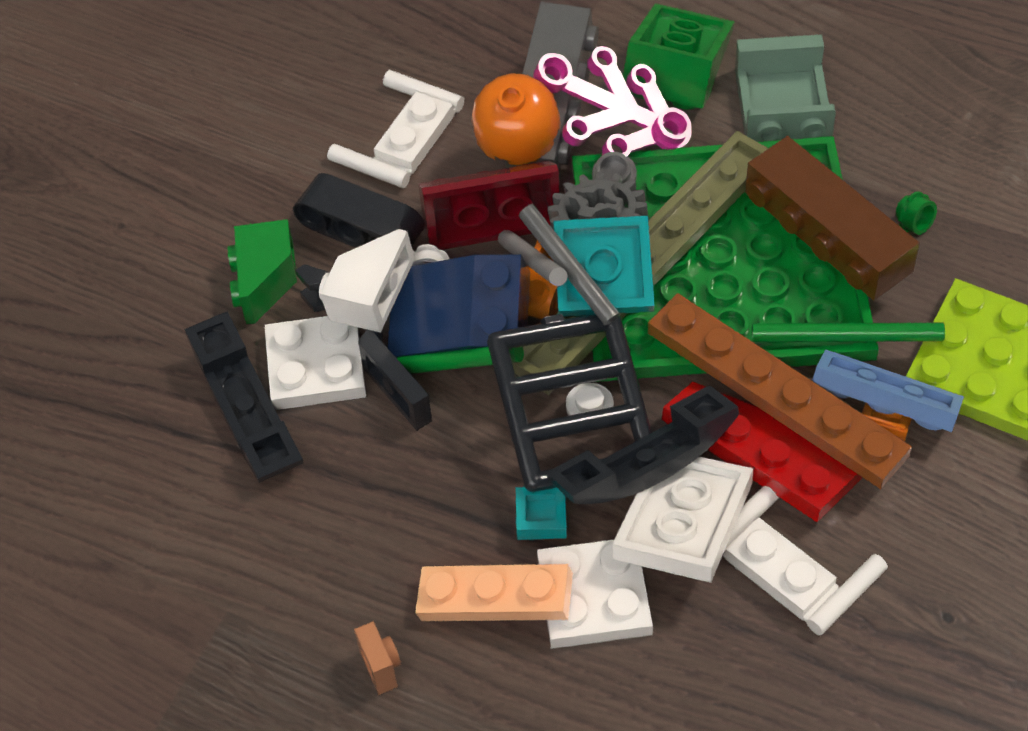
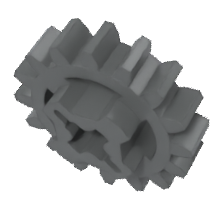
[548,172,649,228]

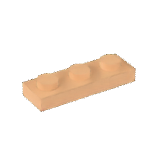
[415,564,573,621]

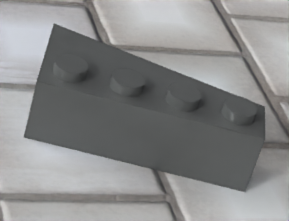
[505,1,599,173]

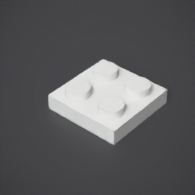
[264,316,366,410]
[537,540,653,649]

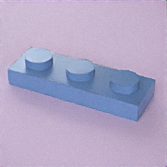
[812,350,964,432]

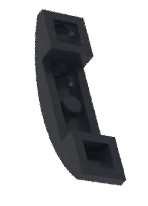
[184,311,304,483]
[546,385,739,504]

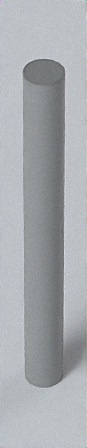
[498,230,567,286]

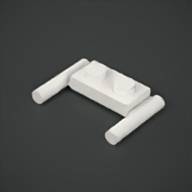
[327,70,464,189]
[722,486,888,635]

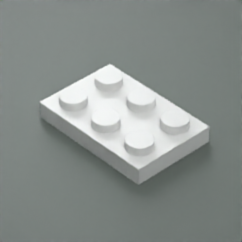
[612,457,753,583]

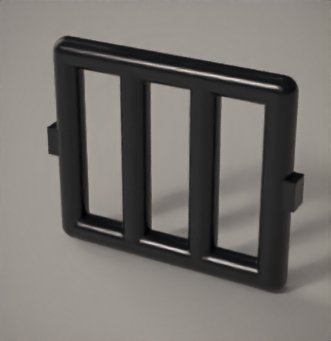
[487,314,652,493]

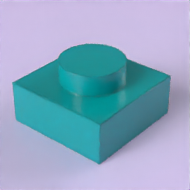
[516,487,567,540]

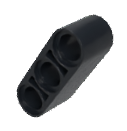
[293,173,425,248]

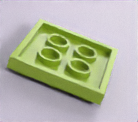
[906,278,1028,441]

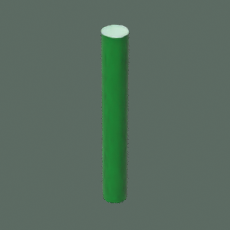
[397,347,524,374]

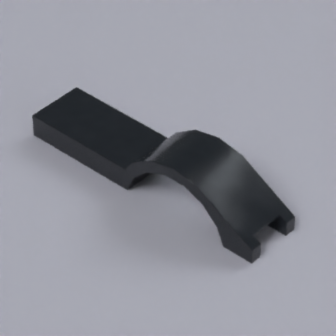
[295,264,432,431]

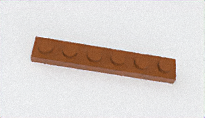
[648,293,912,489]

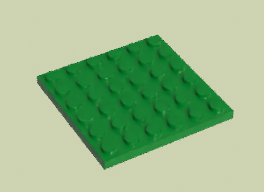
[572,136,879,382]

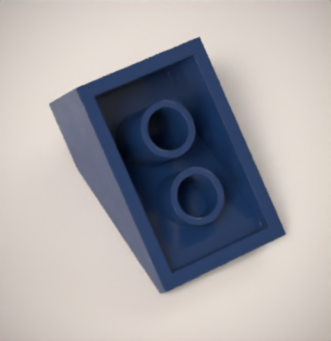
[388,254,530,358]

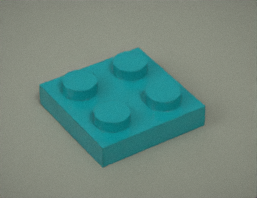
[553,216,655,317]

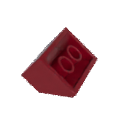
[418,161,560,250]

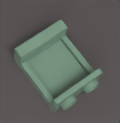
[735,34,836,142]

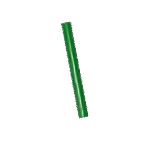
[752,322,945,342]

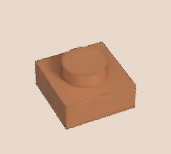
[354,621,401,695]

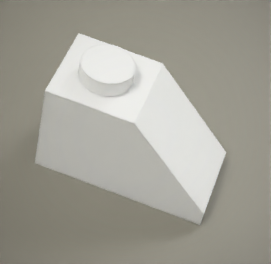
[319,229,415,333]

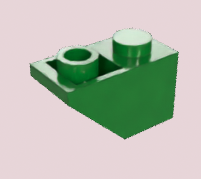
[228,219,297,325]

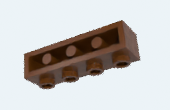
[745,136,920,301]

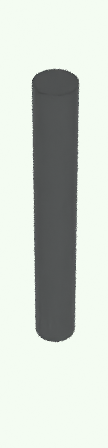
[518,204,620,326]

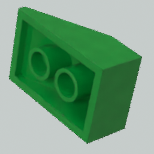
[622,3,734,110]

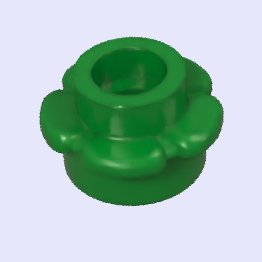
[895,191,937,234]

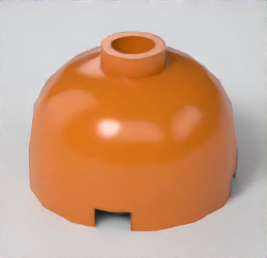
[471,73,561,165]

